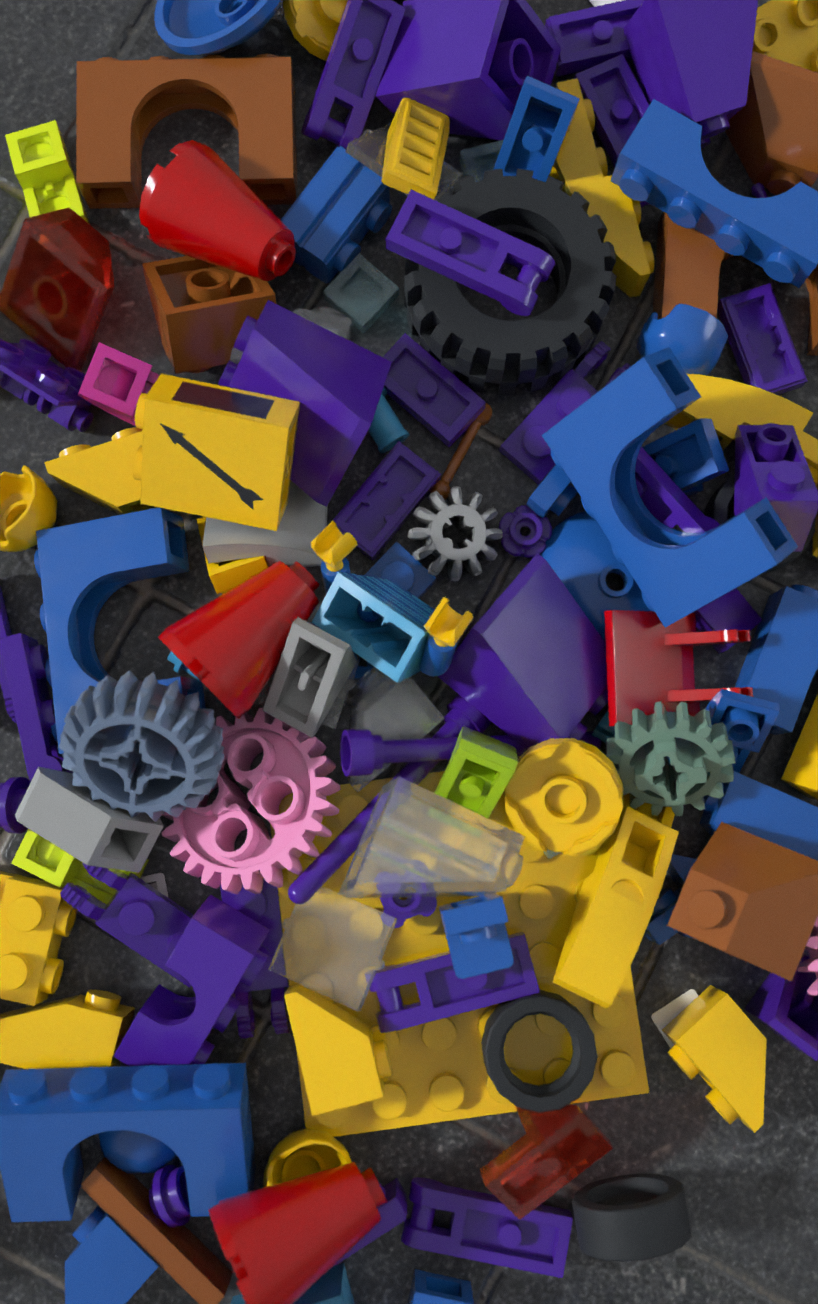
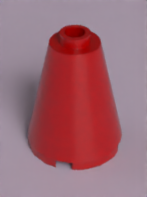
[139,140,296,281]
[158,561,320,719]
[209,1162,387,1304]

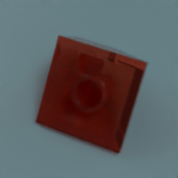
[0,207,115,371]

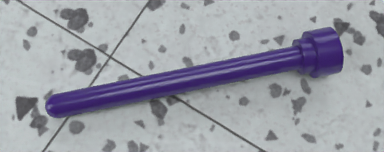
[288,694,492,904]
[340,729,602,777]

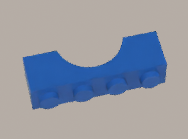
[611,99,818,288]

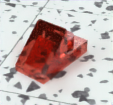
[480,1105,613,1220]

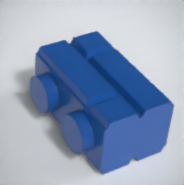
[281,146,392,284]

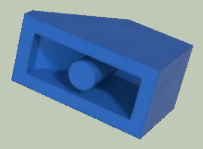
[65,1206,159,1304]

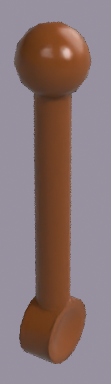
[430,403,492,500]

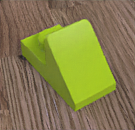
[429,727,518,830]

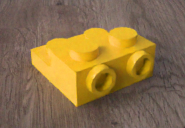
[0,871,77,1006]

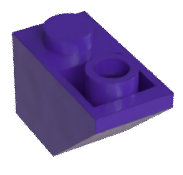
[734,423,818,552]

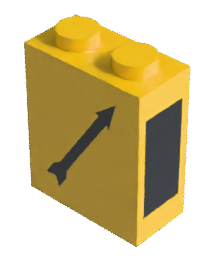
[133,374,300,531]

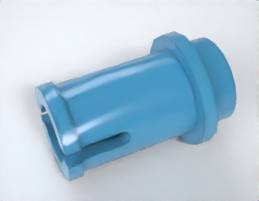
[368,387,410,453]

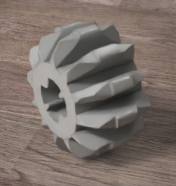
[408,486,503,581]

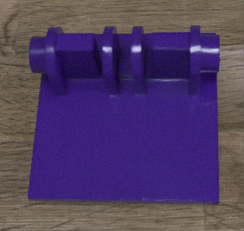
[0,339,94,432]

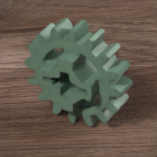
[606,701,735,816]

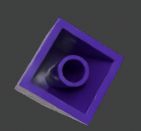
[376,0,561,141]
[623,0,758,149]
[218,300,392,507]
[437,553,608,750]

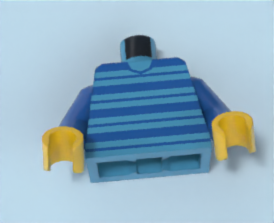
[311,521,473,683]

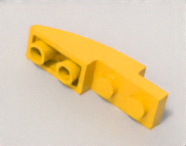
[549,78,654,297]
[665,374,818,489]
[553,793,679,1008]

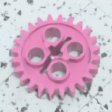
[161,708,341,895]

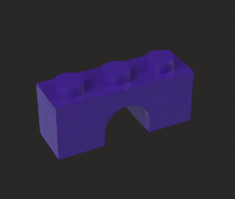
[113,894,270,1066]

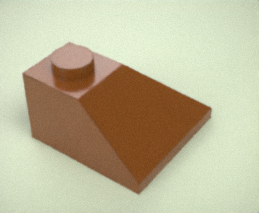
[725,51,818,195]
[142,256,276,374]
[667,822,818,982]

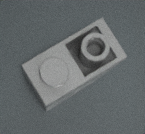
[15,767,164,873]

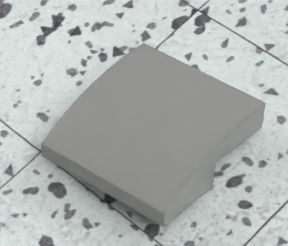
[202,481,328,568]

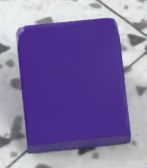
[692,588,762,654]

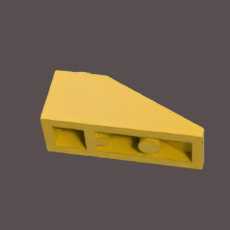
[0,989,135,1069]

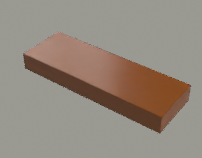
[81,1156,233,1304]

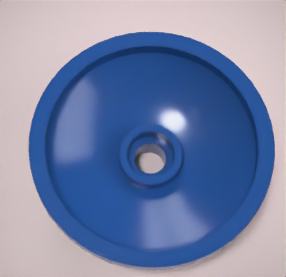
[154,0,284,56]
[540,511,650,643]

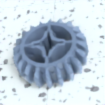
[59,670,225,822]

